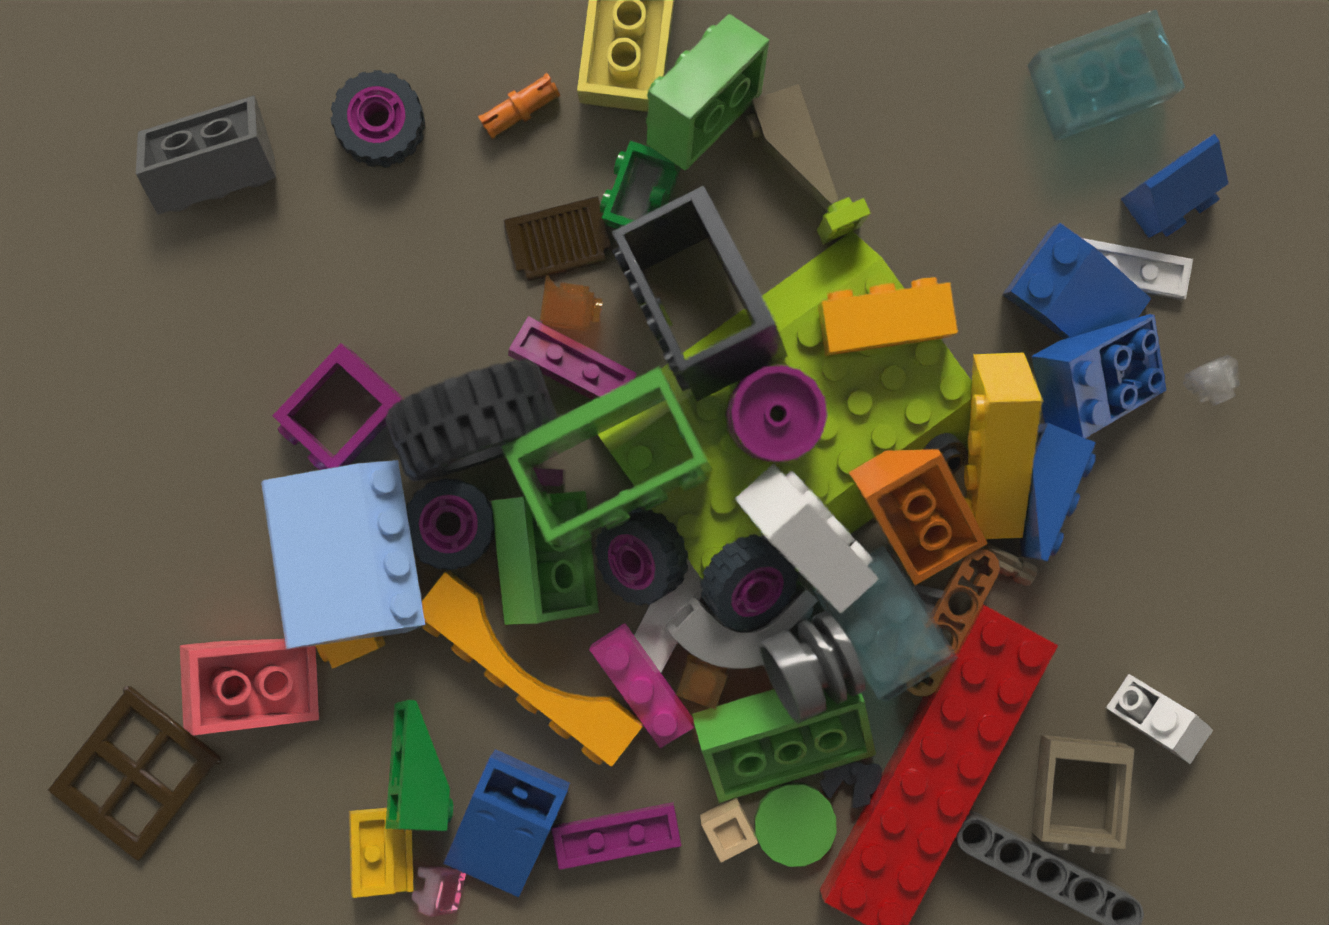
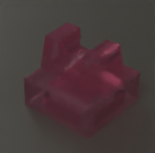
[412,866,466,917]

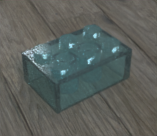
[1027,10,1185,141]
[813,545,958,701]

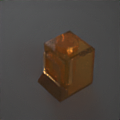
[540,275,603,332]
[675,652,727,709]

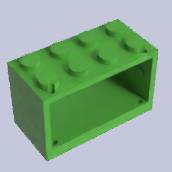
[502,367,712,549]

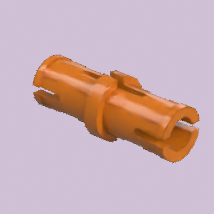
[478,73,561,139]

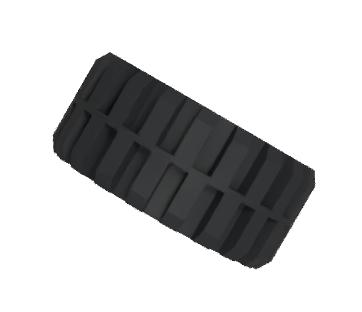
[386,360,558,481]

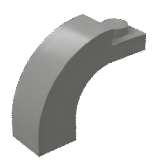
[665,580,818,668]

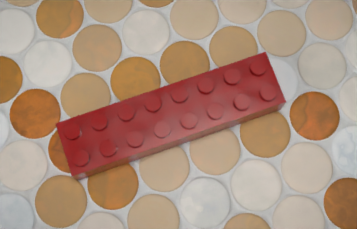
[819,605,1059,925]

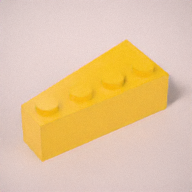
[964,353,1042,539]

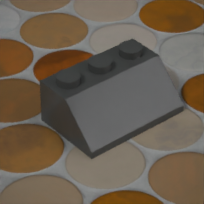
[136,96,276,215]

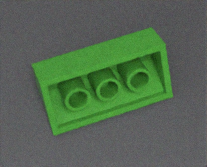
[692,689,876,803]

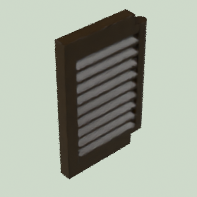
[503,196,611,281]

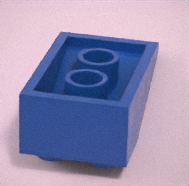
[1002,223,1151,339]

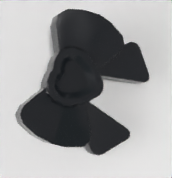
[819,761,882,808]

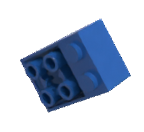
[1032,314,1166,438]
[1020,423,1096,561]
[443,749,570,897]

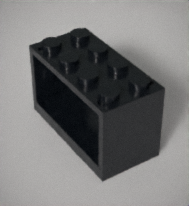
[612,185,788,402]

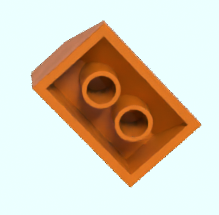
[849,450,988,585]

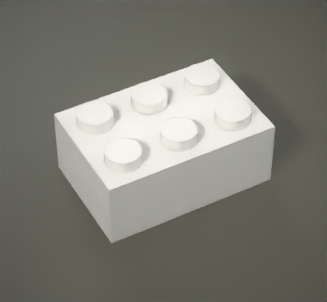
[735,464,879,613]

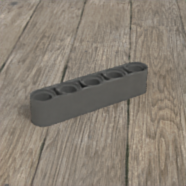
[954,810,1144,925]

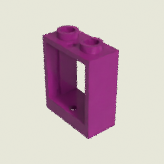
[272,343,404,470]

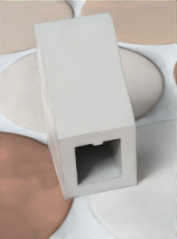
[1106,674,1213,764]

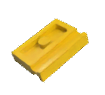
[349,808,414,898]

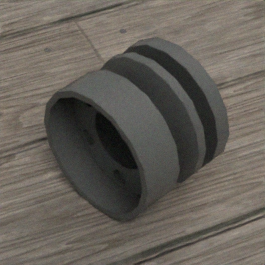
[758,611,866,724]

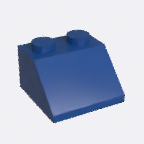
[1121,134,1229,238]

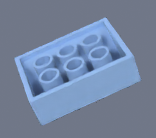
[261,460,425,650]

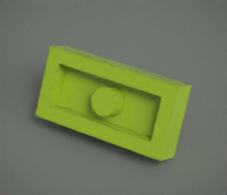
[817,197,871,245]

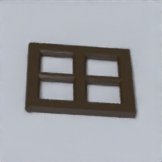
[48,686,222,861]

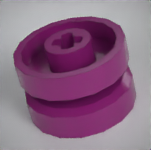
[725,365,827,462]

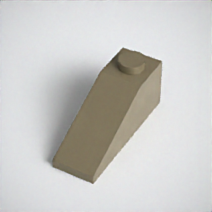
[746,84,839,211]

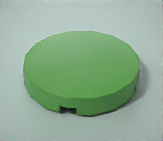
[754,782,837,867]

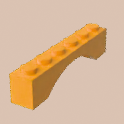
[421,571,643,767]

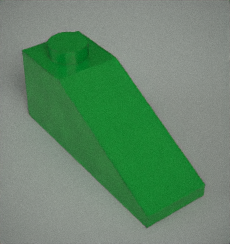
[385,700,454,831]

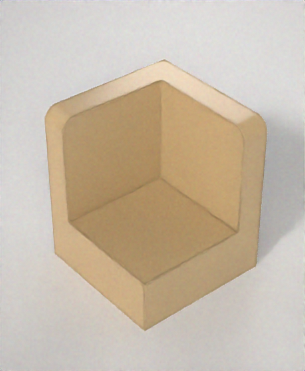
[700,798,758,862]

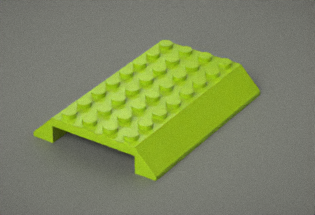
[598,231,972,580]

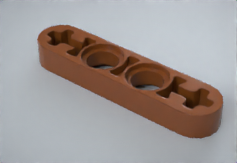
[900,548,1000,697]

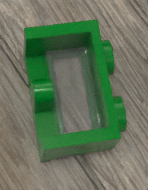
[600,141,681,229]

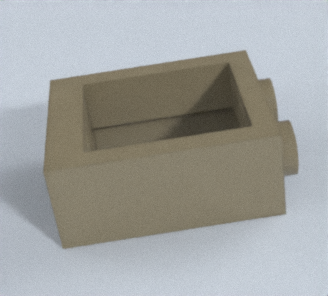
[1032,735,1134,854]

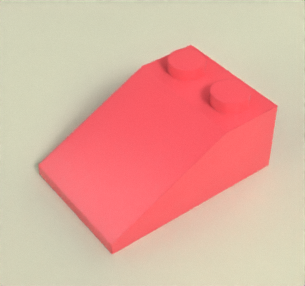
[180,639,319,735]

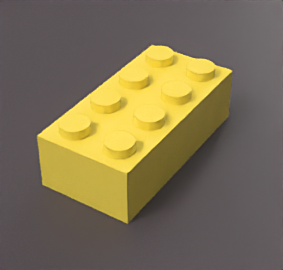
[577,0,675,112]

